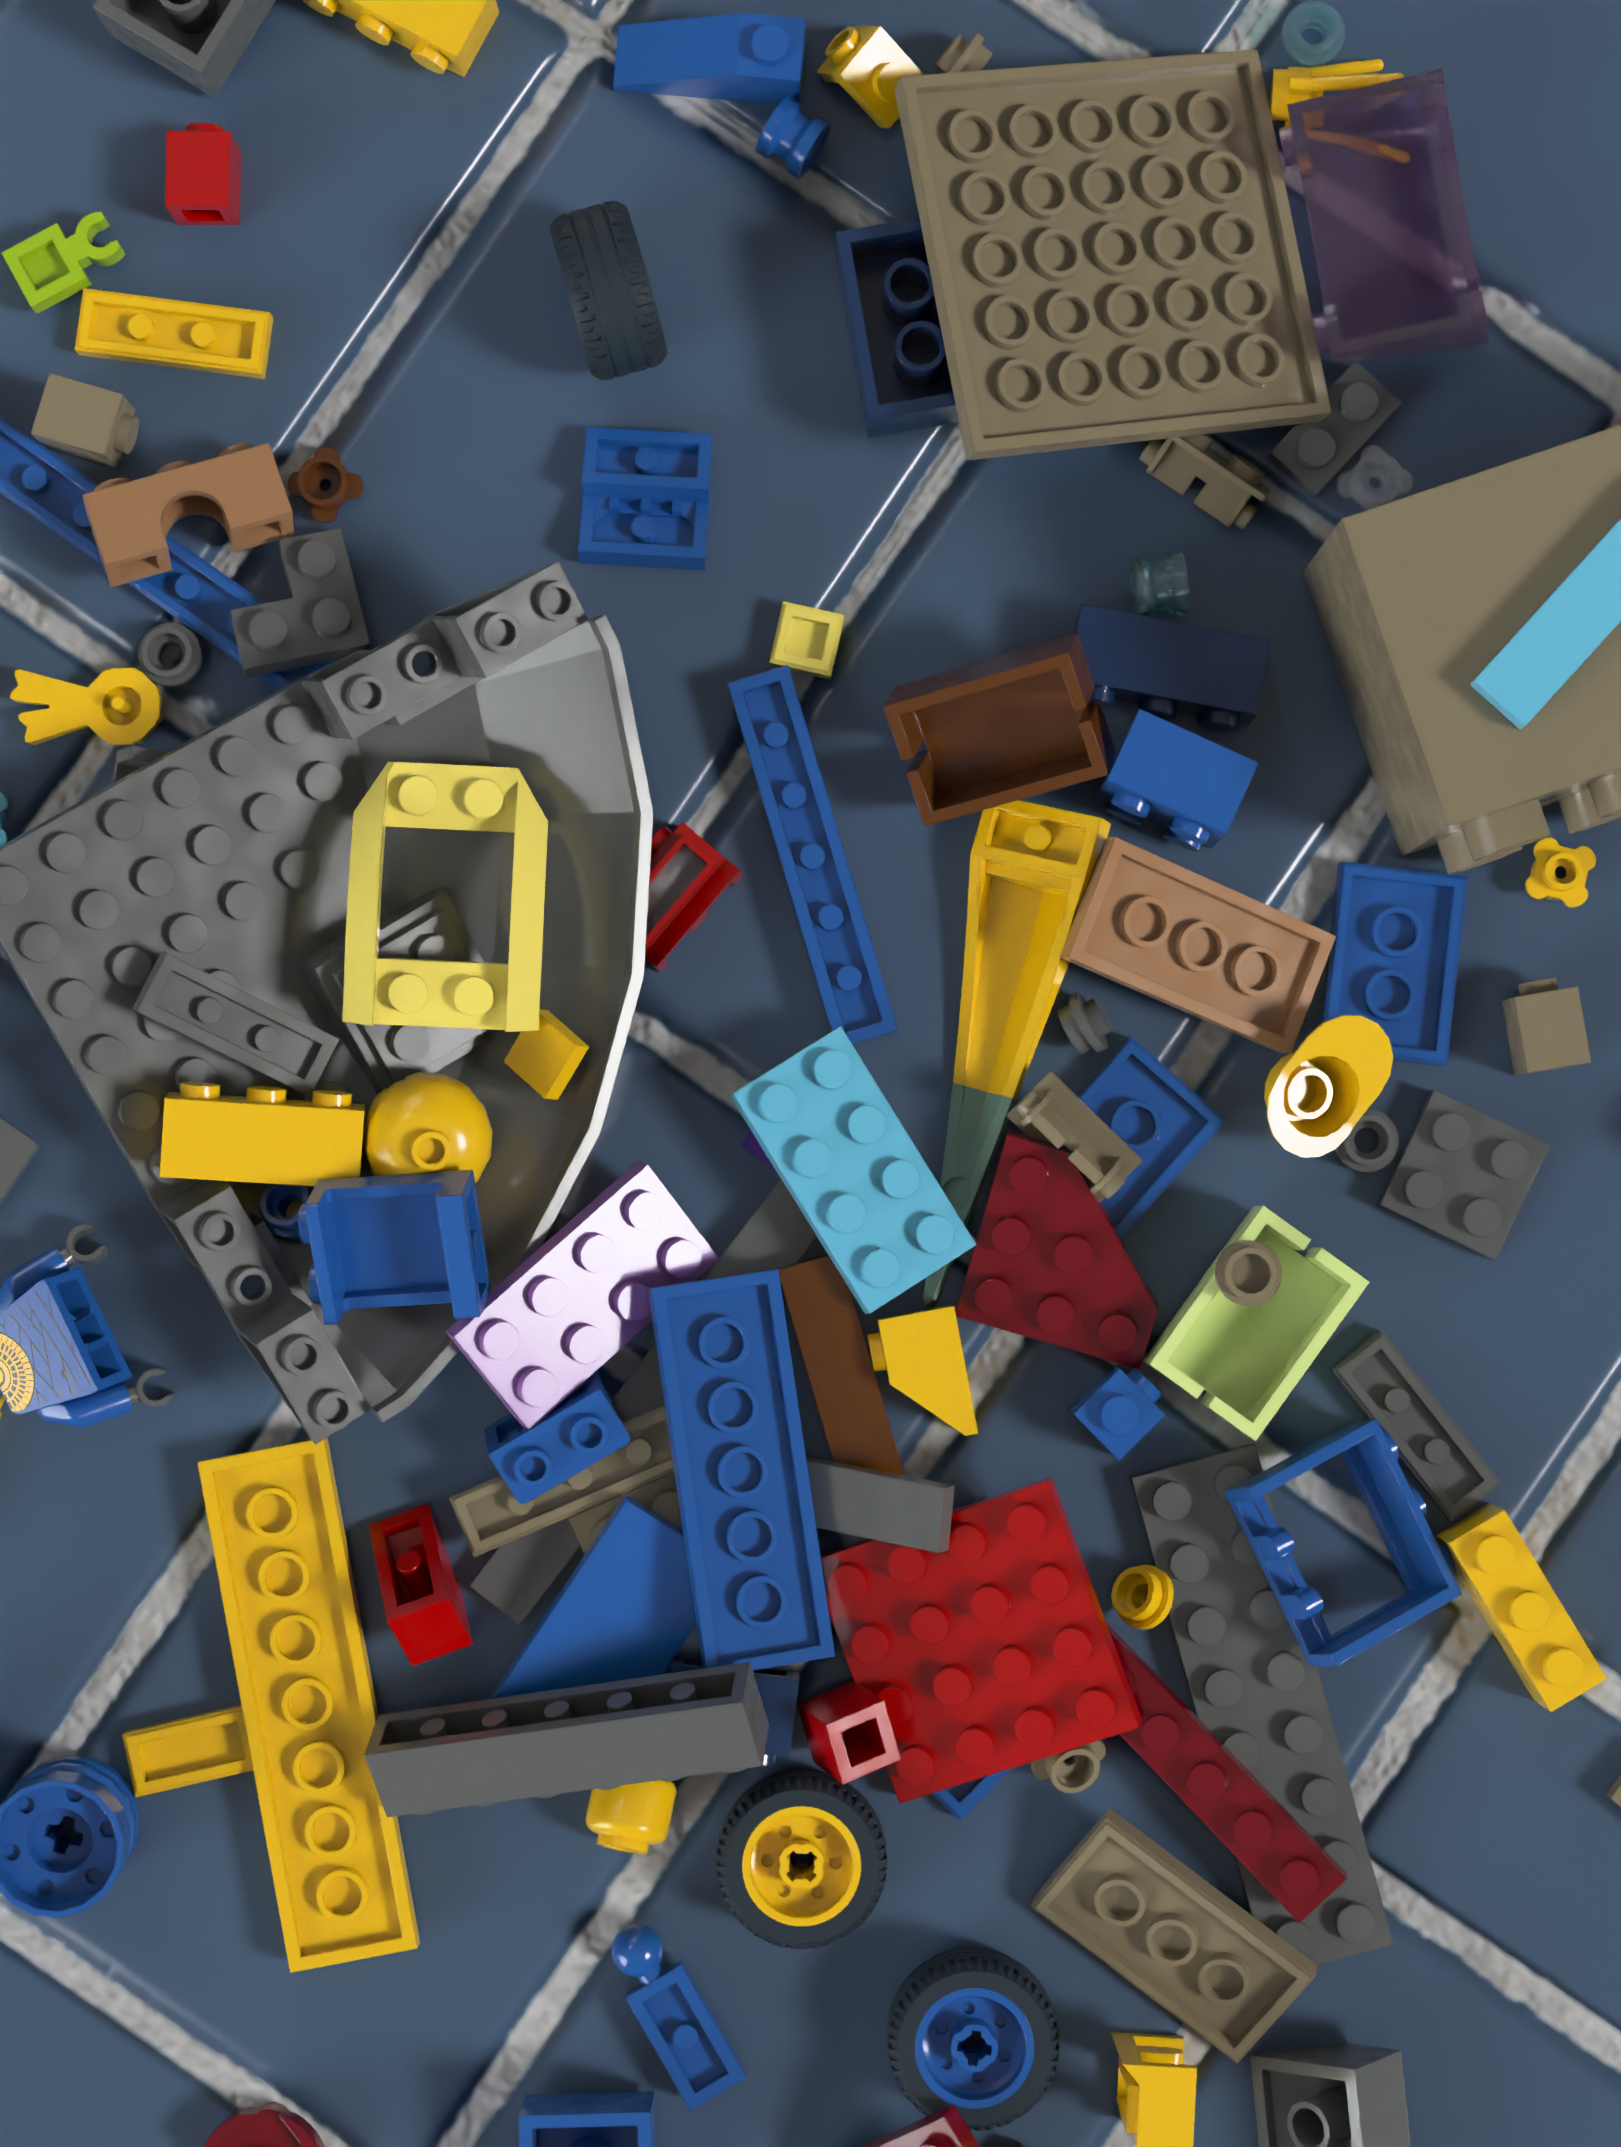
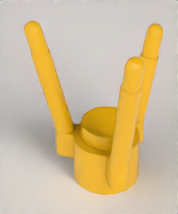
[1270,59,1409,166]

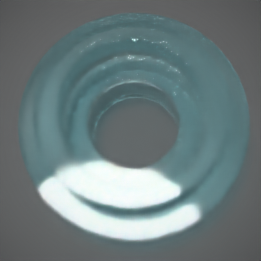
[1281,1,1345,66]

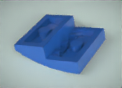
[578,427,713,570]

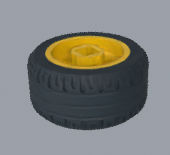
[716,1769,887,1950]

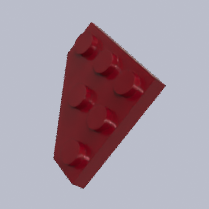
[956,1130,1158,1369]

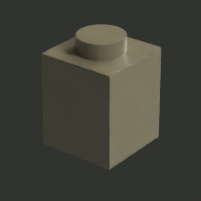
[31,373,139,469]
[1501,978,1591,1076]

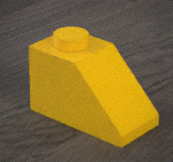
[867,1304,978,1436]

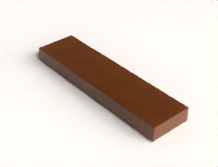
[777,1254,904,1475]

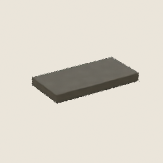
[1031,1808,1318,2063]

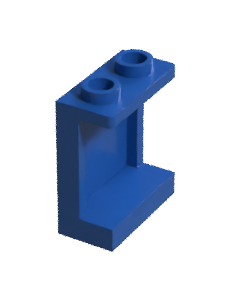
[298,1170,491,1325]

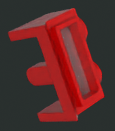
[645,822,742,972]

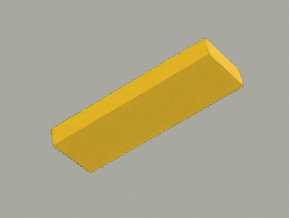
[74,288,274,379]

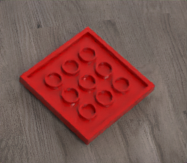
[820,1476,1143,1804]

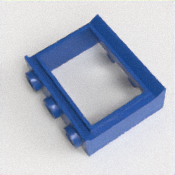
[1224,1419,1462,1666]

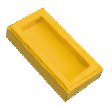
[122,1705,253,1797]

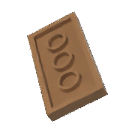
[1060,837,1336,1054]

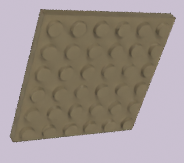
[894,49,1332,461]

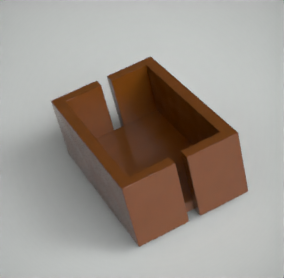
[883,633,1116,827]

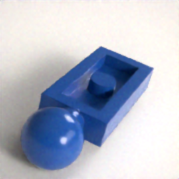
[612,1924,747,2111]

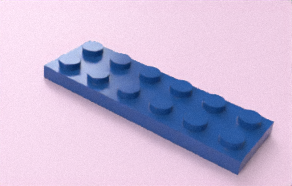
[648,1269,835,1671]

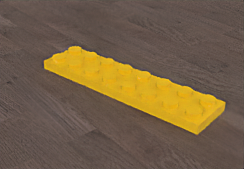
[197,1437,420,1973]

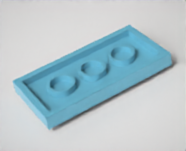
[729,1026,976,1314]

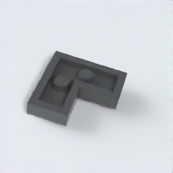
[230,528,370,678]

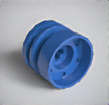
[0,1755,141,1918]

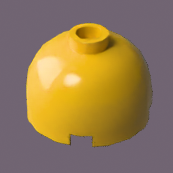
[362,1072,493,1183]

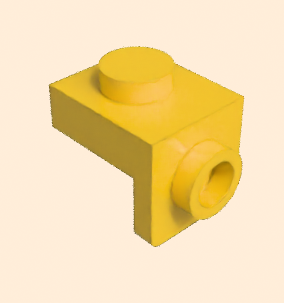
[817,25,924,129]

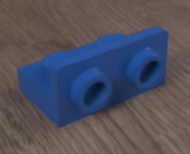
[484,1370,630,1504]

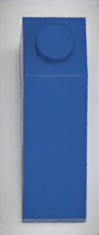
[613,13,806,105]

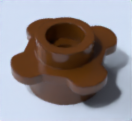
[288,447,364,524]

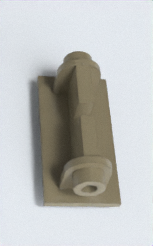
[1139,434,1271,530]
[1006,1071,1143,1203]

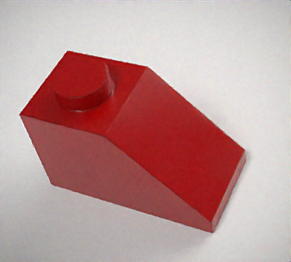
[369,1503,473,1666]

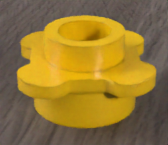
[1525,838,1596,908]

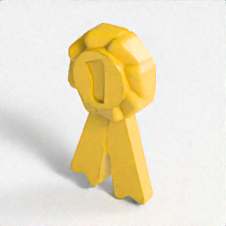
[10,668,163,745]

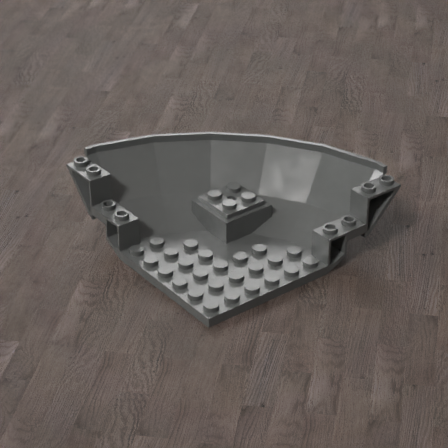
[0,561,653,1445]

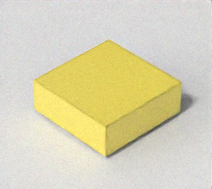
[769,601,845,680]

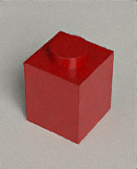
[165,122,241,225]
[797,1680,901,1785]

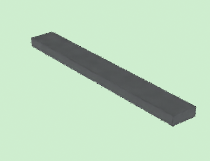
[470,1179,817,1625]

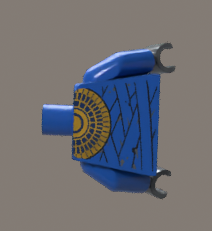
[0,1224,174,1428]

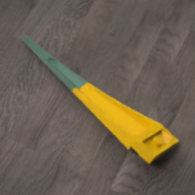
[923,800,1111,1308]

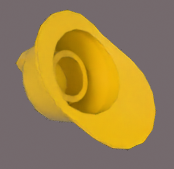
[1264,1015,1393,1157]

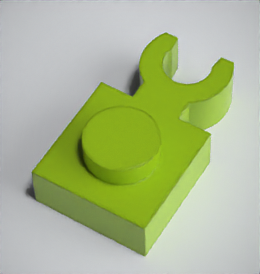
[2,212,125,314]

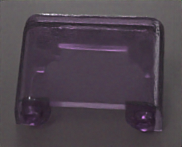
[1279,68,1489,363]

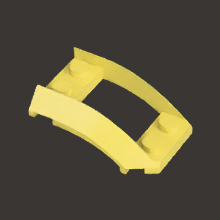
[342,761,548,1032]

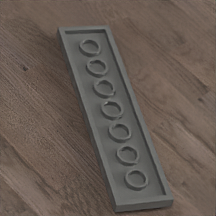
[1130,1443,1394,1965]

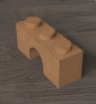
[82,443,294,588]

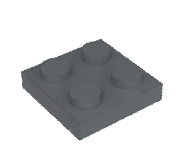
[1376,1090,1550,1260]

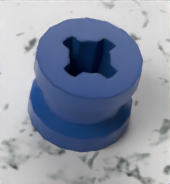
[756,97,831,179]

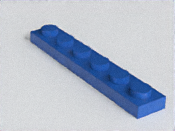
[727,665,898,1045]

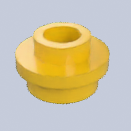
[1111,1564,1174,1630]

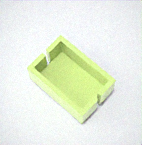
[1143,1205,1370,1441]

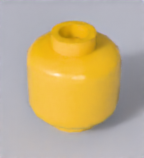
[586,1780,677,1855]

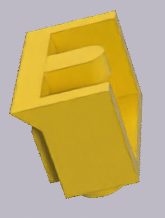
[1111,2032,1197,2147]

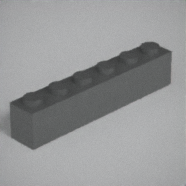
[364,1662,769,1817]

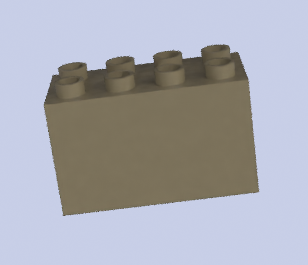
[1303,425,1621,875]

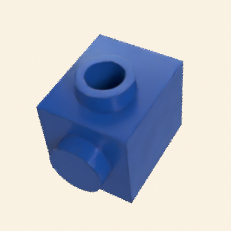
[1068,1365,1165,1461]

